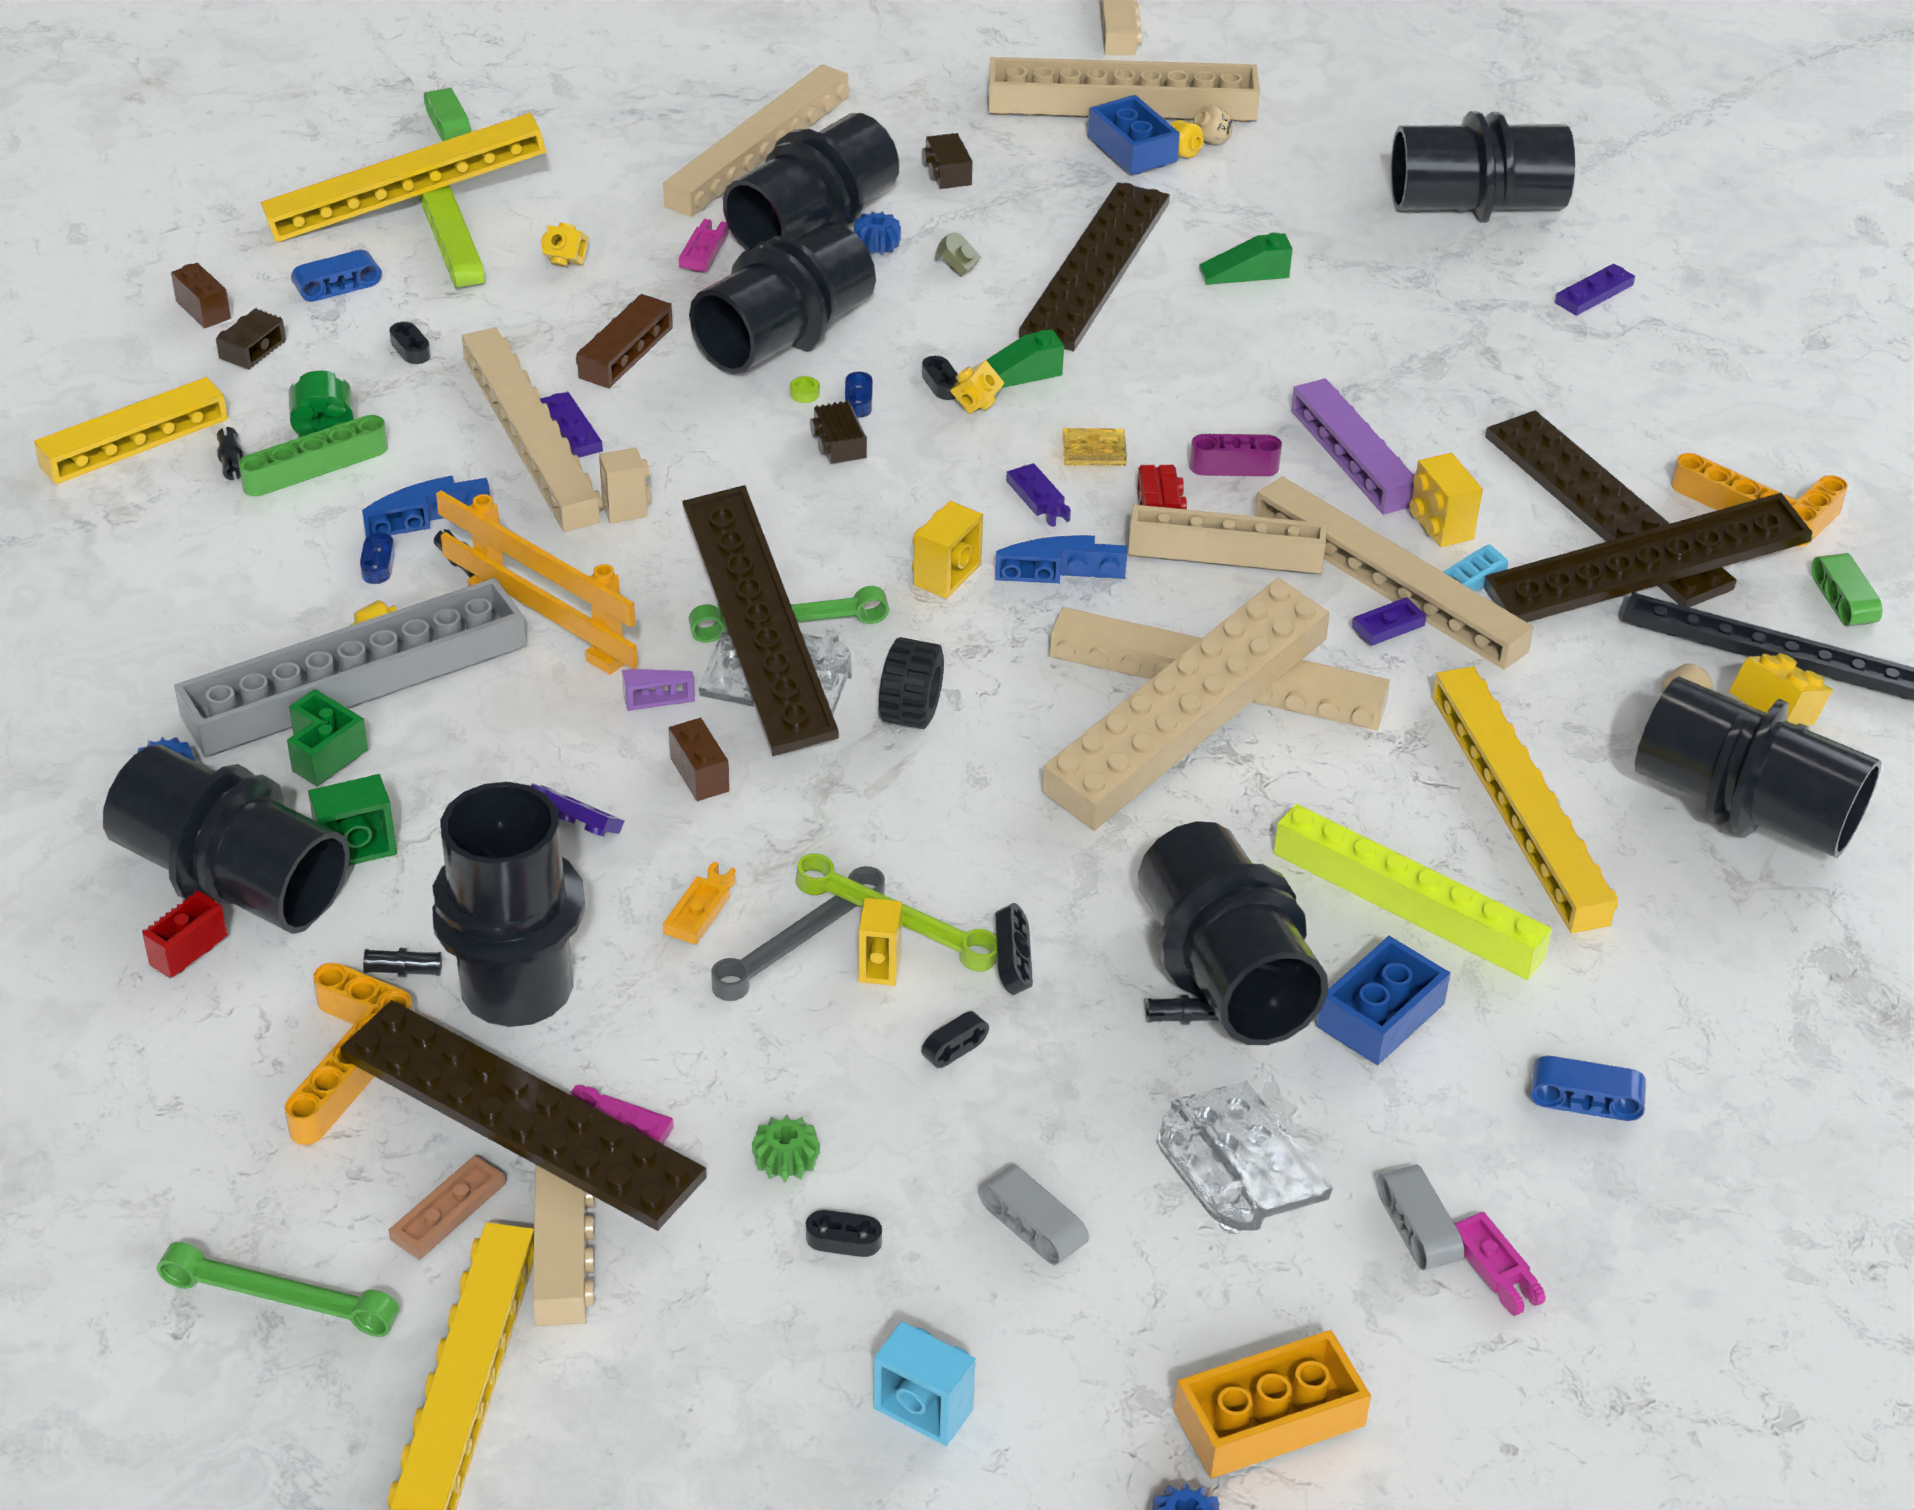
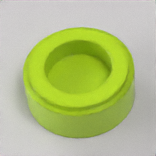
[790,376,820,403]

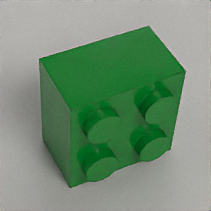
[308,774,397,866]

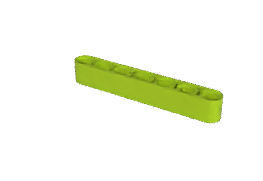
[418,185,485,288]

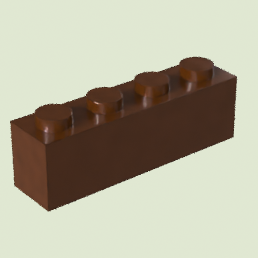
[576,294,673,389]

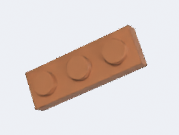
[388,1155,505,1260]

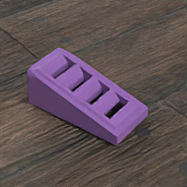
[622,669,695,711]

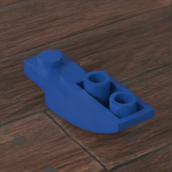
[362,475,490,540]
[995,535,1127,584]

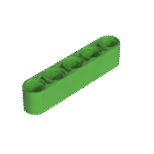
[239,415,388,496]

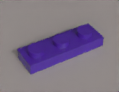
[1555,263,1635,316]
[540,391,603,458]

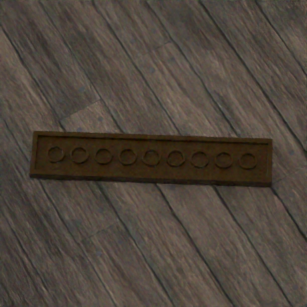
[1019,182,1170,351]
[1485,410,1737,607]
[682,485,839,756]
[1484,493,1813,622]
[340,1000,707,1231]

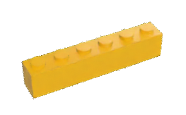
[34,377,228,485]

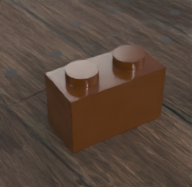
[171,262,231,329]
[668,717,729,801]

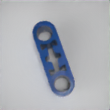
[291,250,382,302]
[1531,1056,1646,1121]

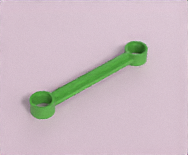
[689,586,889,643]
[157,1242,400,1337]

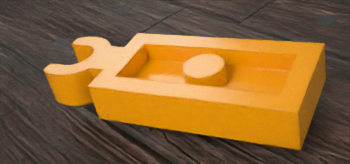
[663,862,736,945]

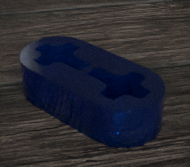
[845,371,873,418]
[360,533,395,584]

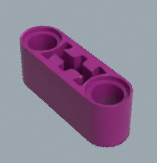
[1189,434,1282,476]

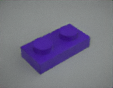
[1352,597,1426,646]

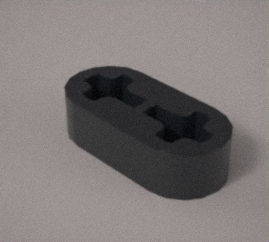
[389,322,431,364]
[922,355,958,400]
[921,1011,989,1068]
[806,1210,882,1257]

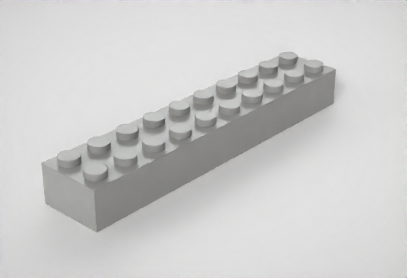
[174,578,526,757]

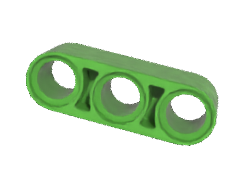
[424,87,471,142]
[1811,553,1882,626]

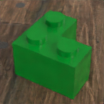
[287,689,368,786]

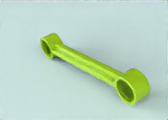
[795,853,997,972]

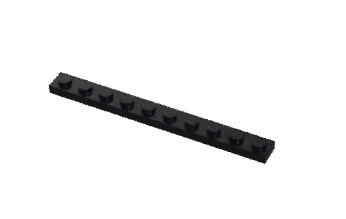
[1623,592,1914,700]

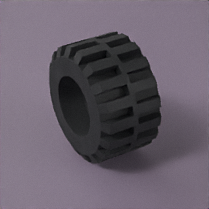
[879,637,944,729]

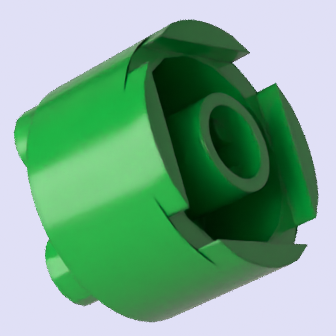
[288,370,354,438]

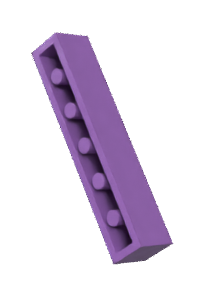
[1291,378,1415,515]

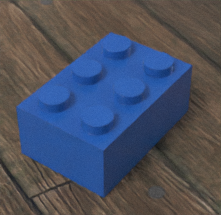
[1088,95,1180,175]
[1316,935,1451,1065]

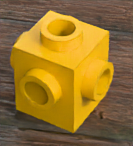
[541,223,589,267]
[950,360,1004,414]

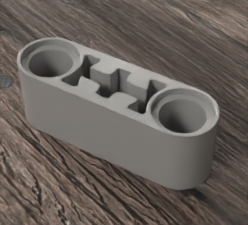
[978,1164,1089,1265]
[1377,1164,1464,1270]

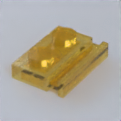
[1062,428,1127,466]

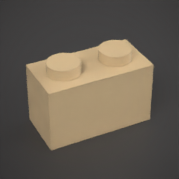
[599,447,651,524]

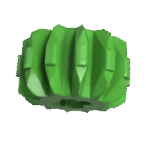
[752,1114,820,1183]

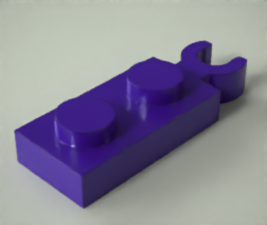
[1006,463,1071,527]
[531,783,625,837]

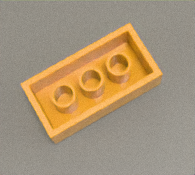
[1174,1330,1371,1479]

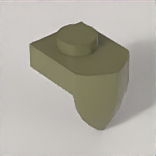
[934,233,982,277]

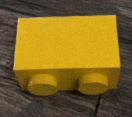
[859,898,902,986]

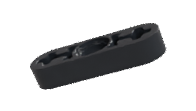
[995,903,1033,995]

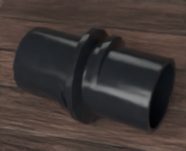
[1391,111,1575,223]
[723,113,899,250]
[689,222,876,374]
[1635,676,1882,858]
[103,744,350,934]
[432,781,586,1027]
[1138,821,1328,1046]

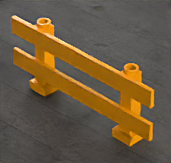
[436,490,638,675]

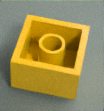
[1409,452,1483,548]
[912,500,983,599]
[1729,653,1833,725]

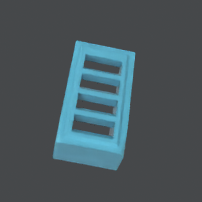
[1443,544,1508,592]

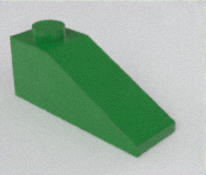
[1199,232,1293,285]
[986,329,1064,388]

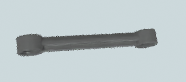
[711,866,885,1001]

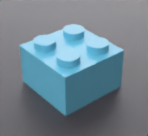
[874,1321,976,1446]

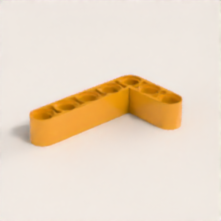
[1671,453,1848,547]
[285,963,413,1145]

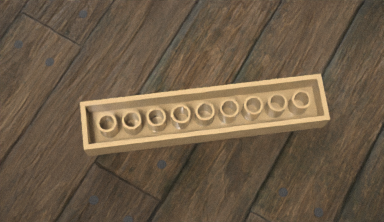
[989,57,1260,122]
[1043,577,1330,831]

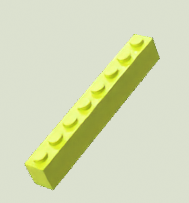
[1274,803,1552,980]

